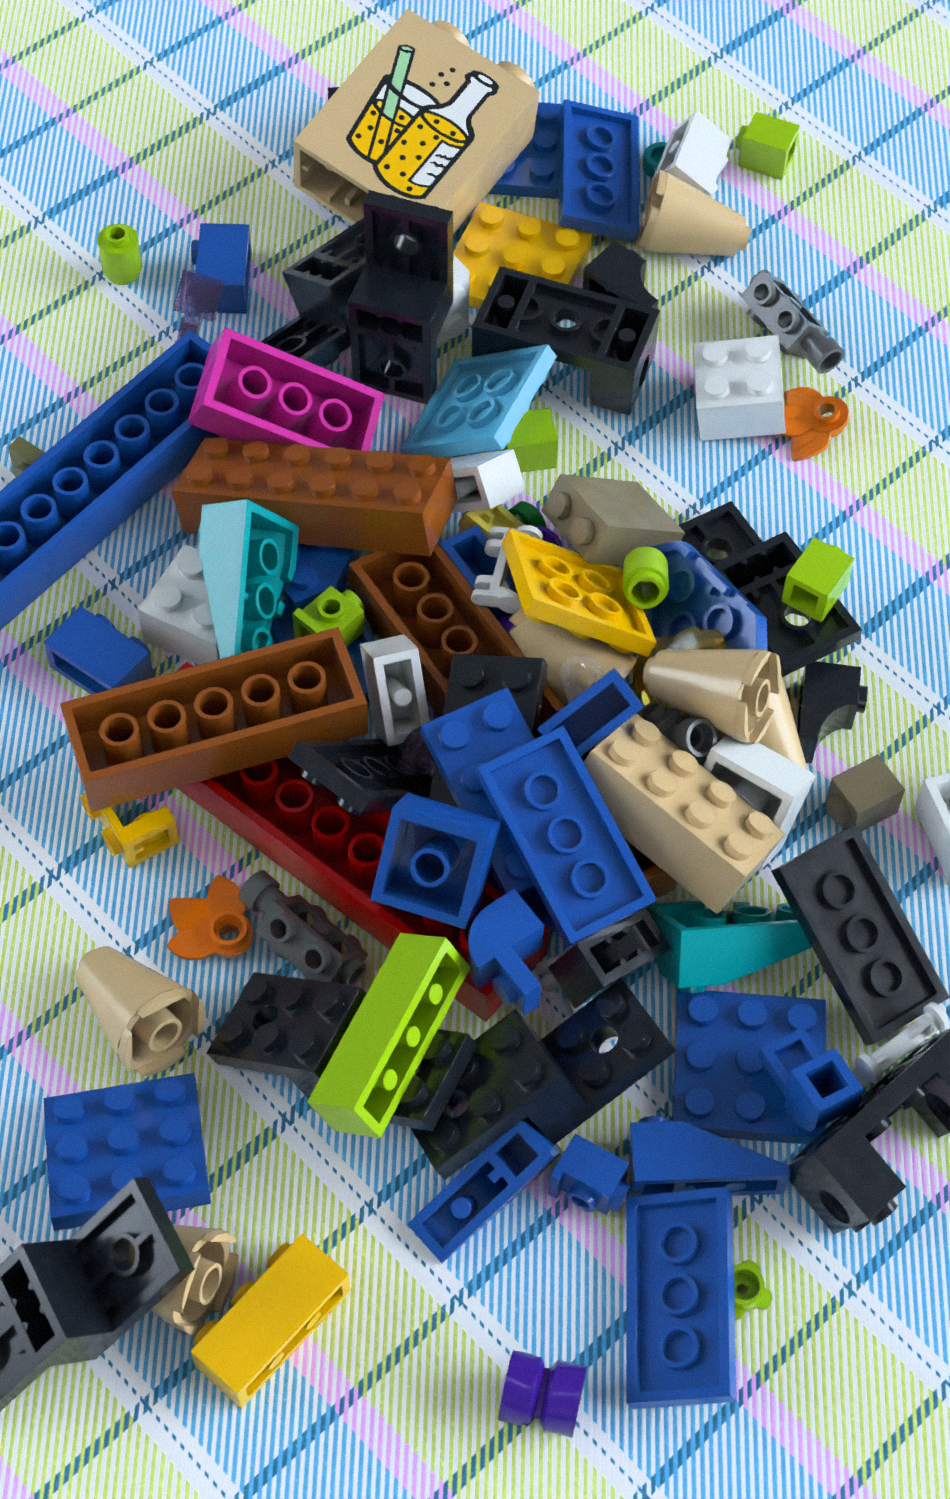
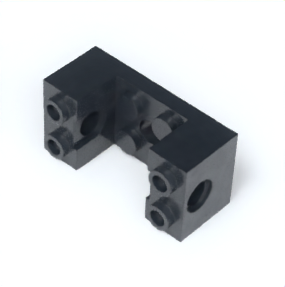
[471,266,660,415]
[786,1028,950,1234]

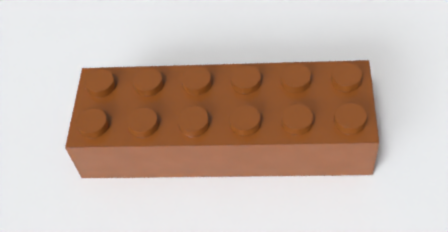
[172,437,458,556]
[60,627,369,812]

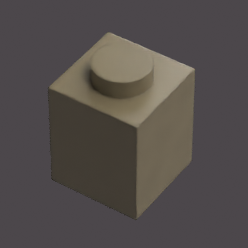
[825,754,905,832]

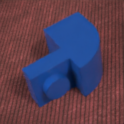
[468,889,544,1017]
[759,1027,864,1131]

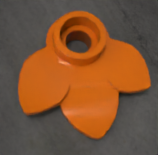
[776,387,849,461]
[167,875,254,961]

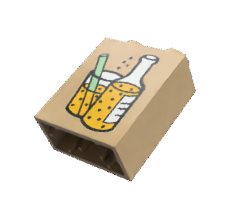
[293,9,540,235]

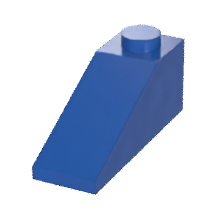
[407,1116,564,1263]
[627,1116,790,1196]

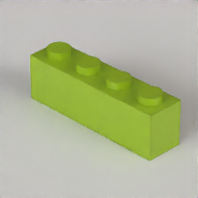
[307,933,471,1139]

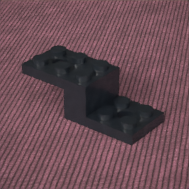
[348,190,453,405]
[260,218,415,367]
[679,501,862,677]
[206,972,478,1132]
[410,978,676,1180]
[0,1177,195,1412]

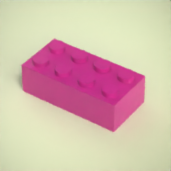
[187,327,385,451]

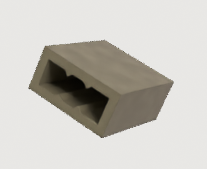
[541,474,685,566]

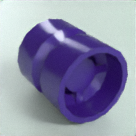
[498,1350,587,1438]

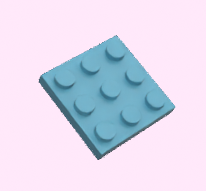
[400,344,557,457]

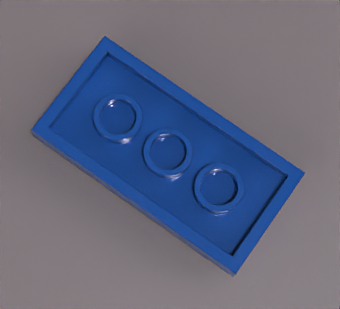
[558,99,640,243]
[420,687,536,896]
[474,725,657,947]
[626,1186,737,1409]

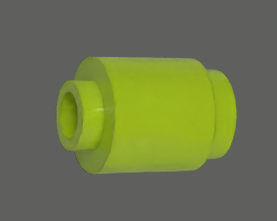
[97,224,142,285]
[623,546,669,609]

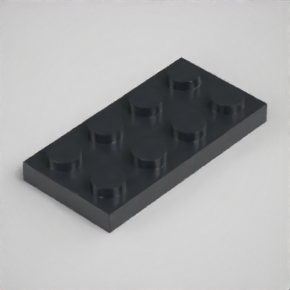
[429,654,548,807]
[288,739,433,816]
[771,824,950,1046]

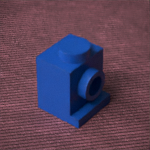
[548,1134,632,1215]

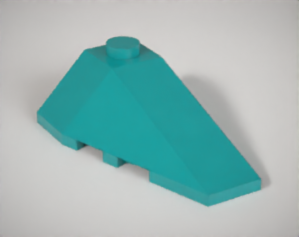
[198,499,299,659]
[645,901,812,993]

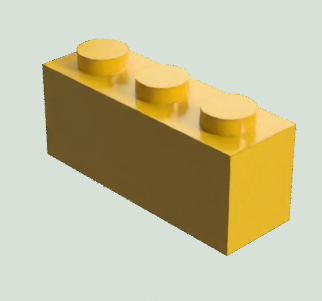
[190,1234,350,1409]

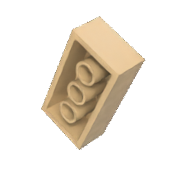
[583,713,785,914]

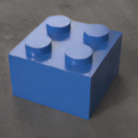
[370,793,502,929]

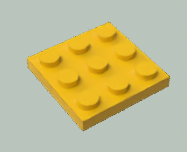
[453,201,593,309]
[502,528,657,657]

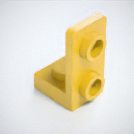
[79,793,180,868]

